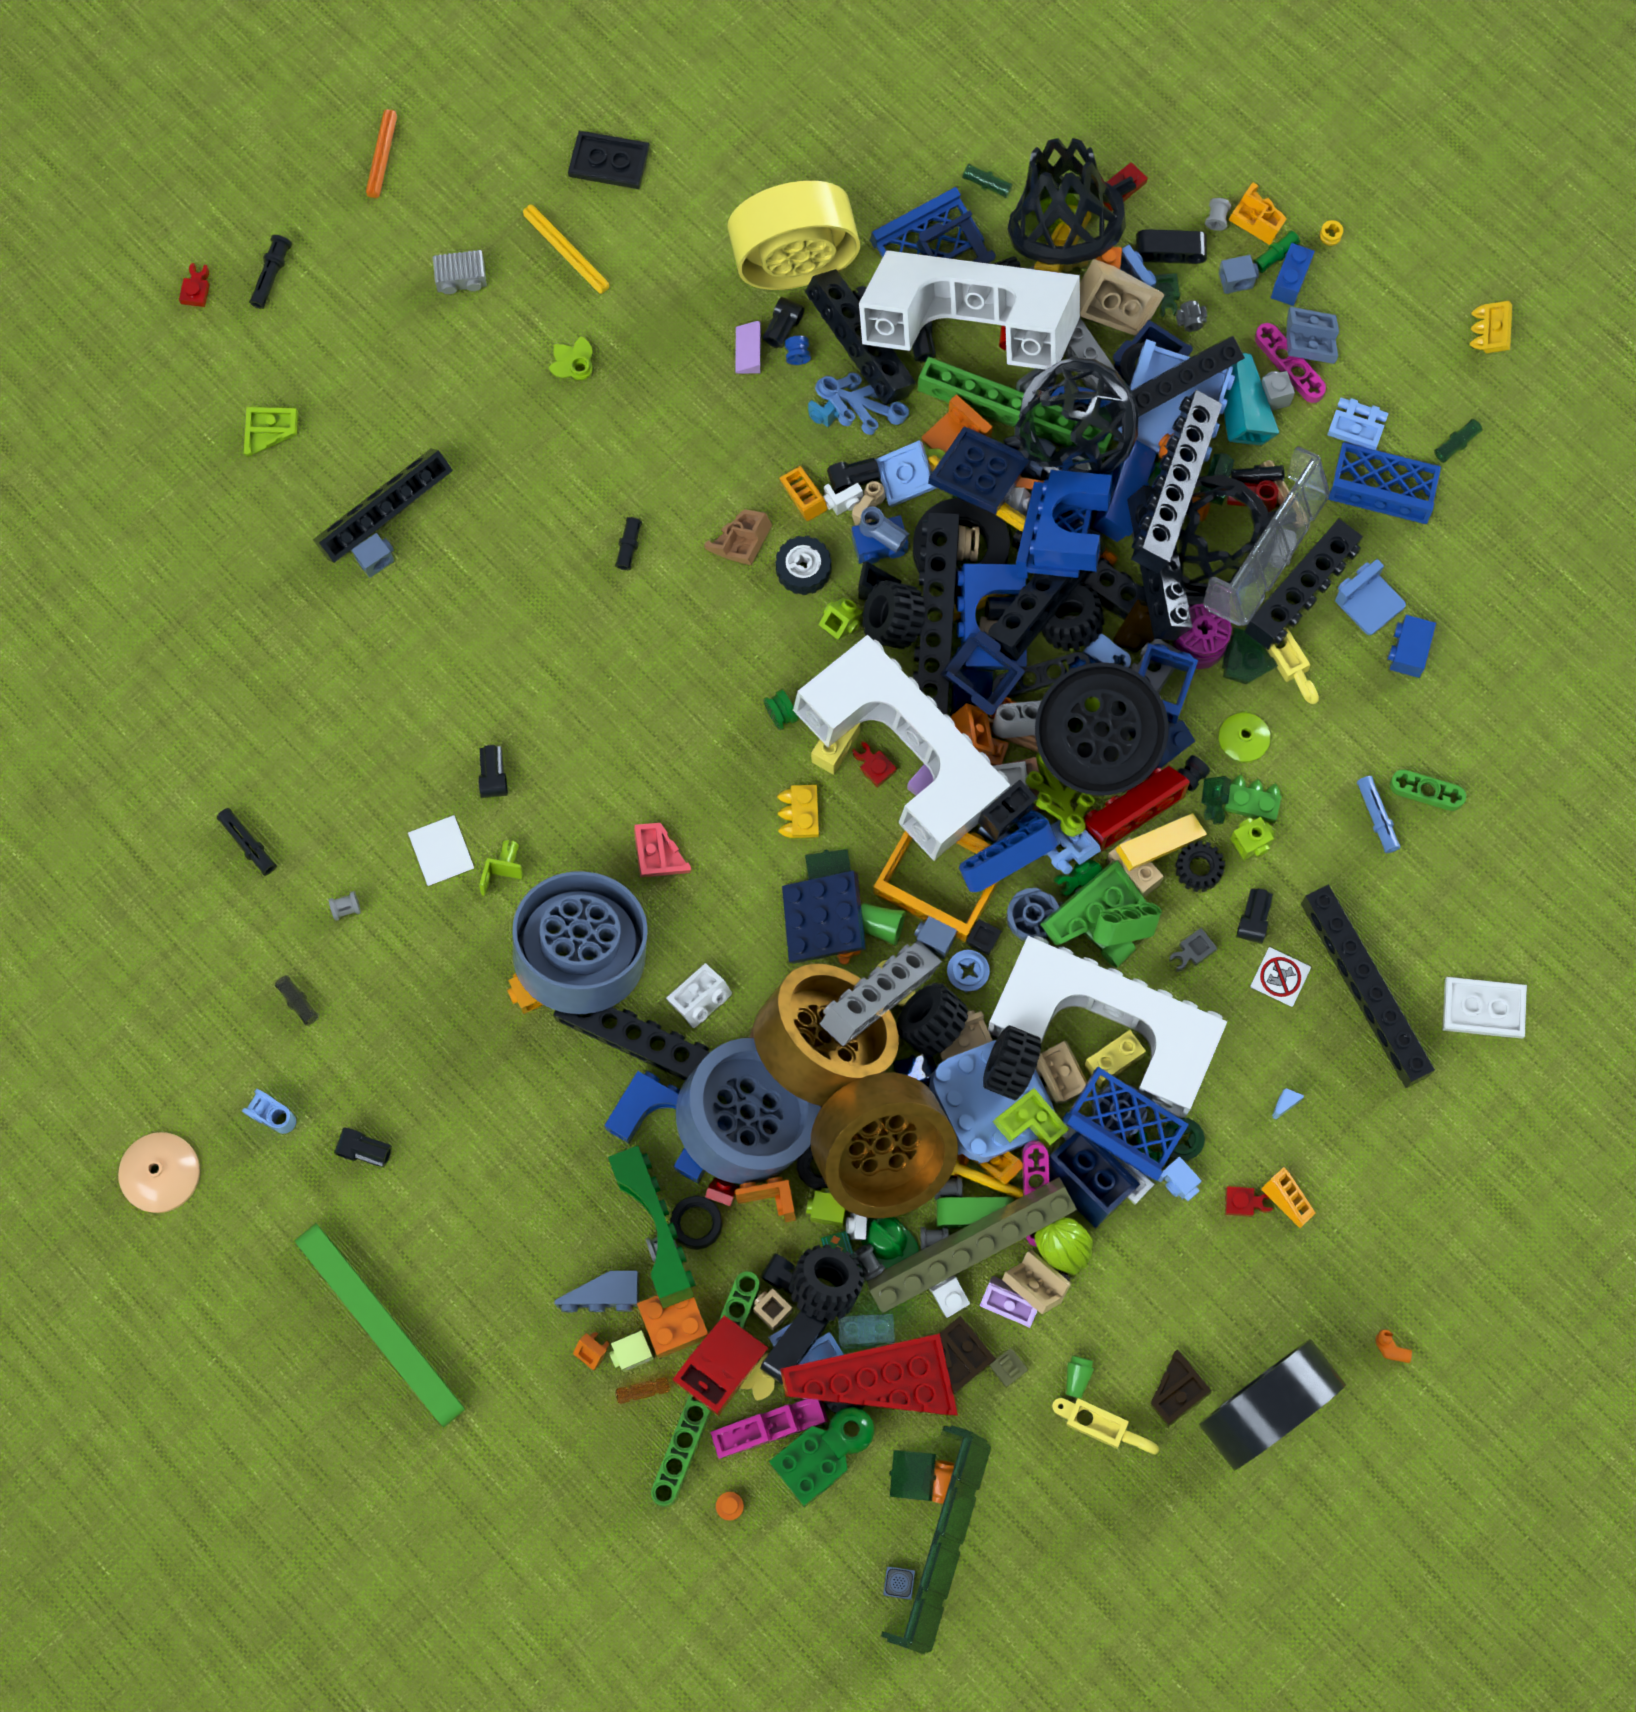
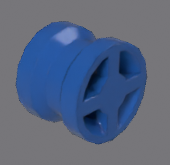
[785,336,811,365]

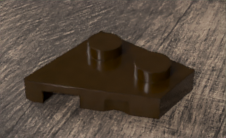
[940,1316,996,1393]

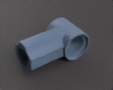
[859,506,909,553]

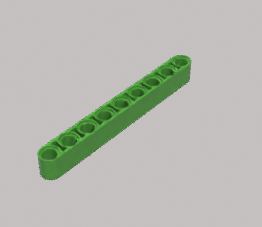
[294,1223,465,1427]
[651,1271,760,1507]

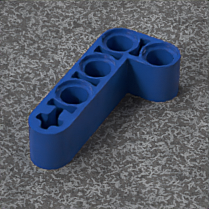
[959,810,1058,892]

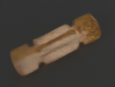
[615,1377,670,1404]

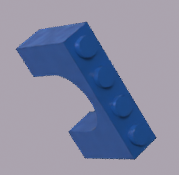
[1030,470,1112,572]
[956,564,1027,670]
[604,1071,727,1184]

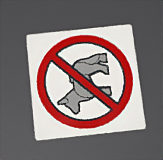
[1250,947,1311,1007]

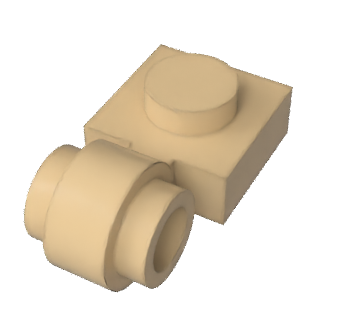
[852,481,886,526]

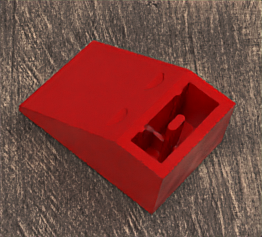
[672,1315,768,1416]

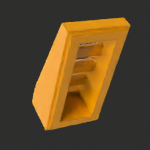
[779,465,828,521]
[1261,1167,1316,1228]

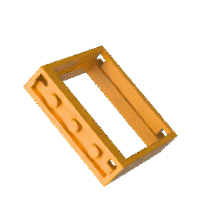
[873,831,999,942]

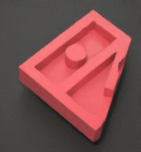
[634,823,691,878]

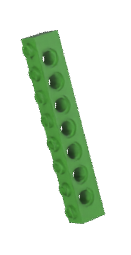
[918,357,1113,462]

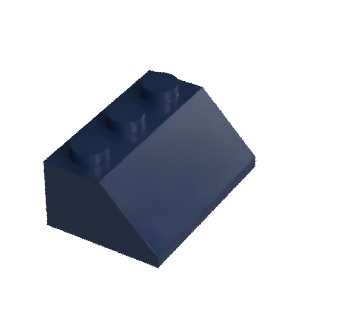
[1040,1131,1140,1229]

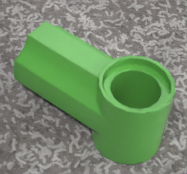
[1083,927,1136,968]

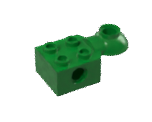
[769,1407,875,1508]

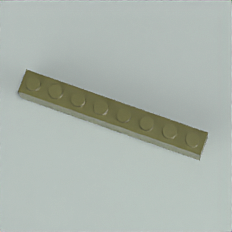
[867,1177,1077,1313]

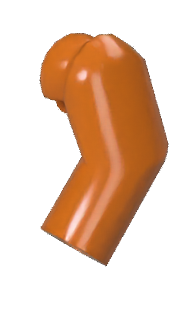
[1375,1329,1412,1363]

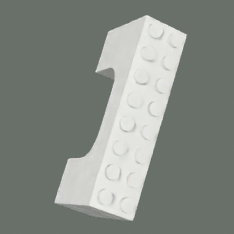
[859,251,1080,370]
[793,635,1010,861]
[988,936,1227,1118]

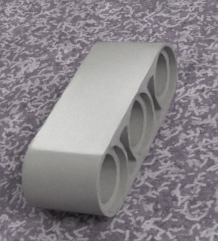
[992,701,1041,738]

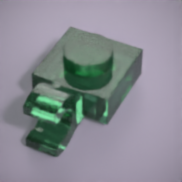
[1201,776,1231,825]

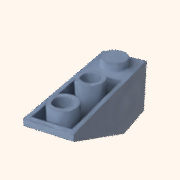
[555,1271,639,1312]

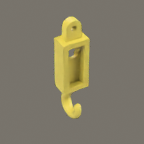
[1264,617,1319,704]
[1052,1398,1159,1455]

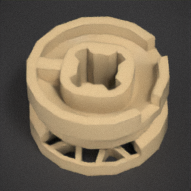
[957,525,979,562]

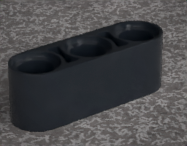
[1136,229,1207,264]
[760,1309,829,1385]

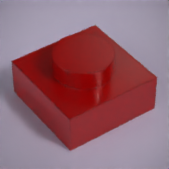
[705,1177,739,1206]

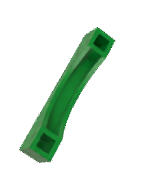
[608,1146,696,1309]

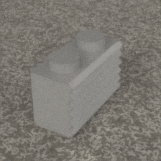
[433,250,487,294]

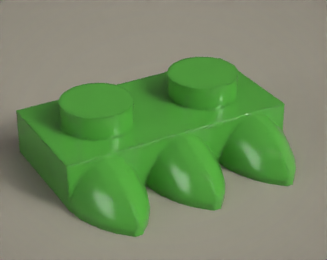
[1224,775,1282,823]

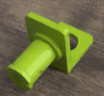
[479,840,523,896]

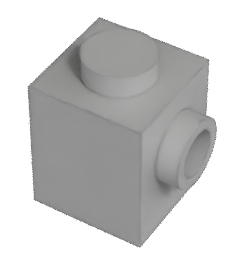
[1261,371,1295,411]

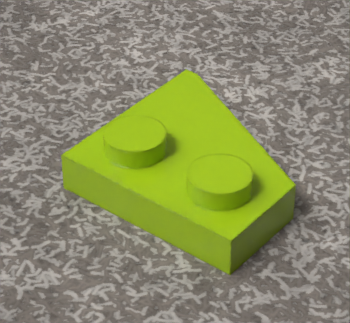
[244,407,298,457]

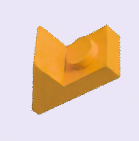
[973,1152,1023,1185]

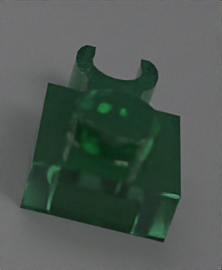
[1154,273,1180,317]

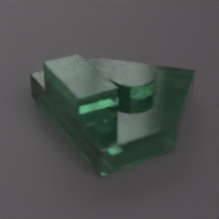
[1222,627,1278,685]

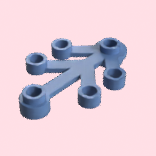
[815,373,909,435]

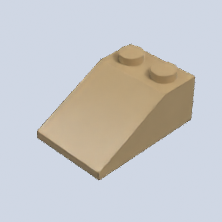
[1080,259,1164,336]

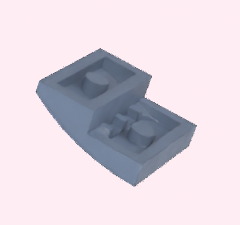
[1287,307,1339,364]

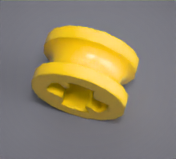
[1319,220,1343,246]

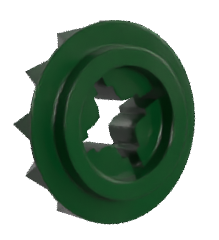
[1163,1118,1205,1161]

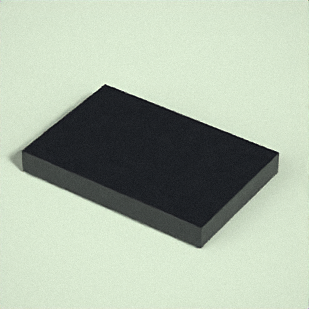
[568,130,650,189]

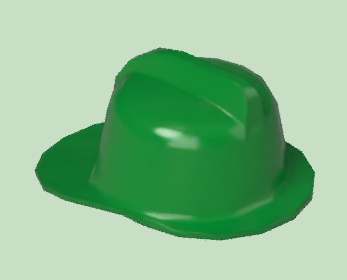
[861,1217,919,1269]

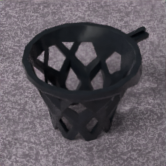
[1007,138,1136,265]
[1003,358,1139,475]
[1178,475,1294,593]

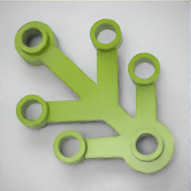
[1025,753,1095,837]

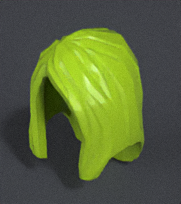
[1035,1217,1093,1275]

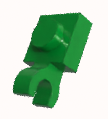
[1053,859,1103,896]

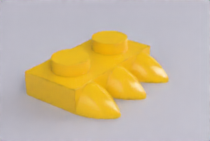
[1470,301,1512,353]
[777,785,819,838]

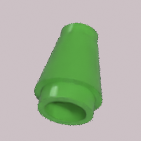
[1066,1356,1095,1398]

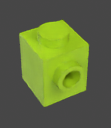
[806,1188,846,1227]

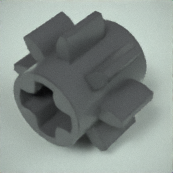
[1176,301,1208,332]

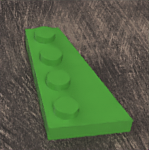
[1040,860,1146,945]

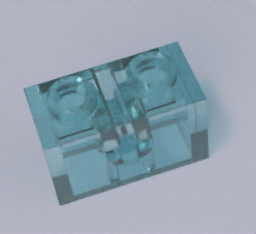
[838,1314,895,1348]

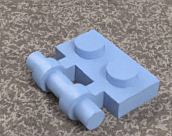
[1327,397,1388,450]
[1045,820,1101,874]

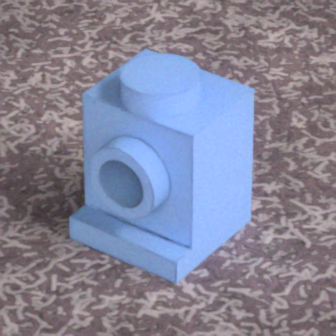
[1158,1157,1201,1201]

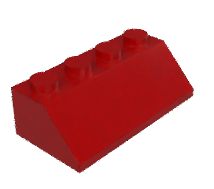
[1083,766,1190,853]

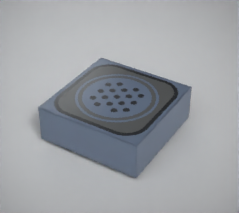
[883,1567,915,1600]

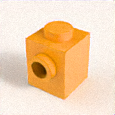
[507,973,543,1014]

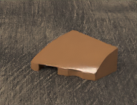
[704,509,772,565]

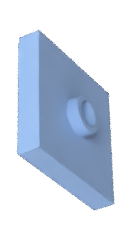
[875,440,936,507]

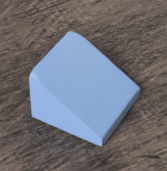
[1272,1088,1304,1119]

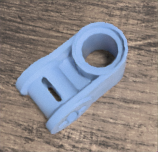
[1083,634,1131,668]
[242,1088,296,1134]

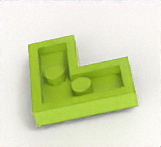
[993,1088,1069,1148]

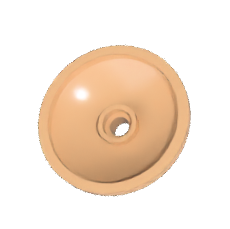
[118,1132,200,1213]

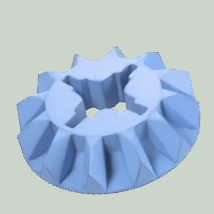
[947,950,990,992]

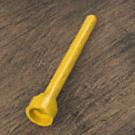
[951,1160,1023,1199]

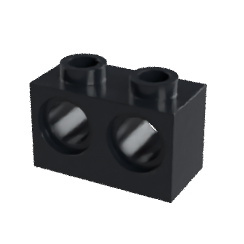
[978,780,1038,841]

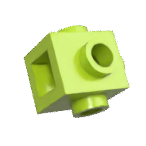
[819,597,863,640]
[1230,817,1274,861]

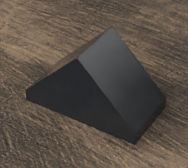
[858,561,902,600]

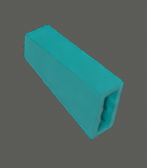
[1223,353,1279,446]

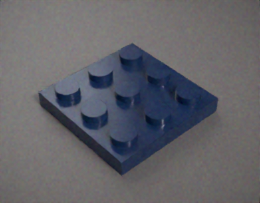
[928,426,1031,515]
[782,870,865,964]

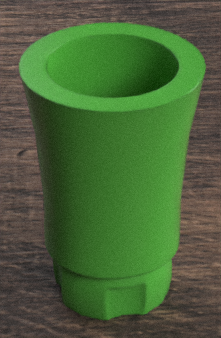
[861,903,906,946]

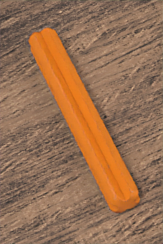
[366,109,397,198]

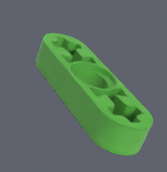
[1390,770,1466,811]

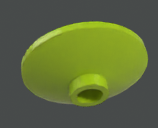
[1218,713,1271,762]

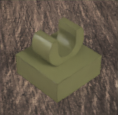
[989,1348,1028,1387]

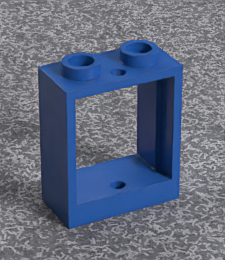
[1138,644,1198,724]

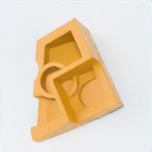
[1229,182,1287,245]

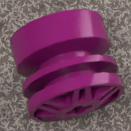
[1173,603,1232,669]

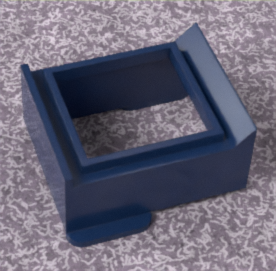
[916,211,996,263]
[1113,320,1193,387]
[940,631,1025,715]

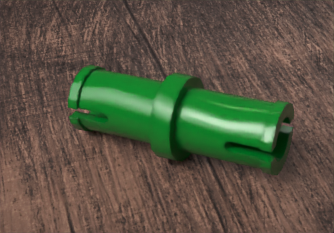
[1253,230,1301,273]

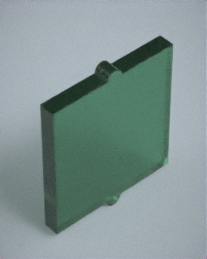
[805,849,851,880]
[889,1450,936,1501]

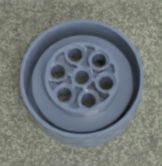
[513,871,647,1014]
[676,1038,821,1184]

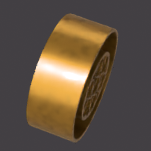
[753,964,899,1106]
[810,1073,958,1218]

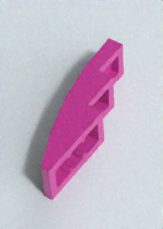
[710,1399,829,1459]

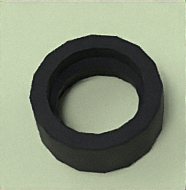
[670,1196,723,1250]

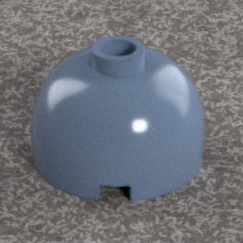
[1006,888,1059,941]
[1092,1084,1147,1137]

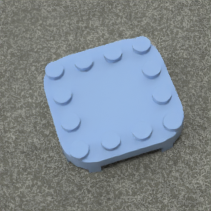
[928,1040,1054,1163]

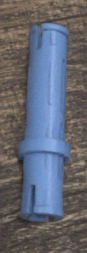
[1356,776,1401,853]

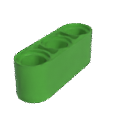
[1092,902,1162,946]
[936,1197,1015,1228]

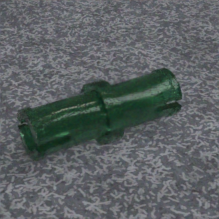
[962,163,1013,198]
[1434,419,1483,463]

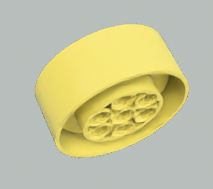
[728,181,860,290]

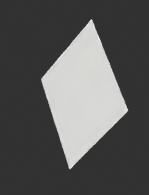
[408,815,474,886]

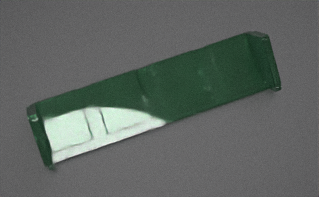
[880,1425,991,1655]

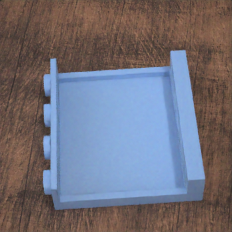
[1113,339,1235,462]

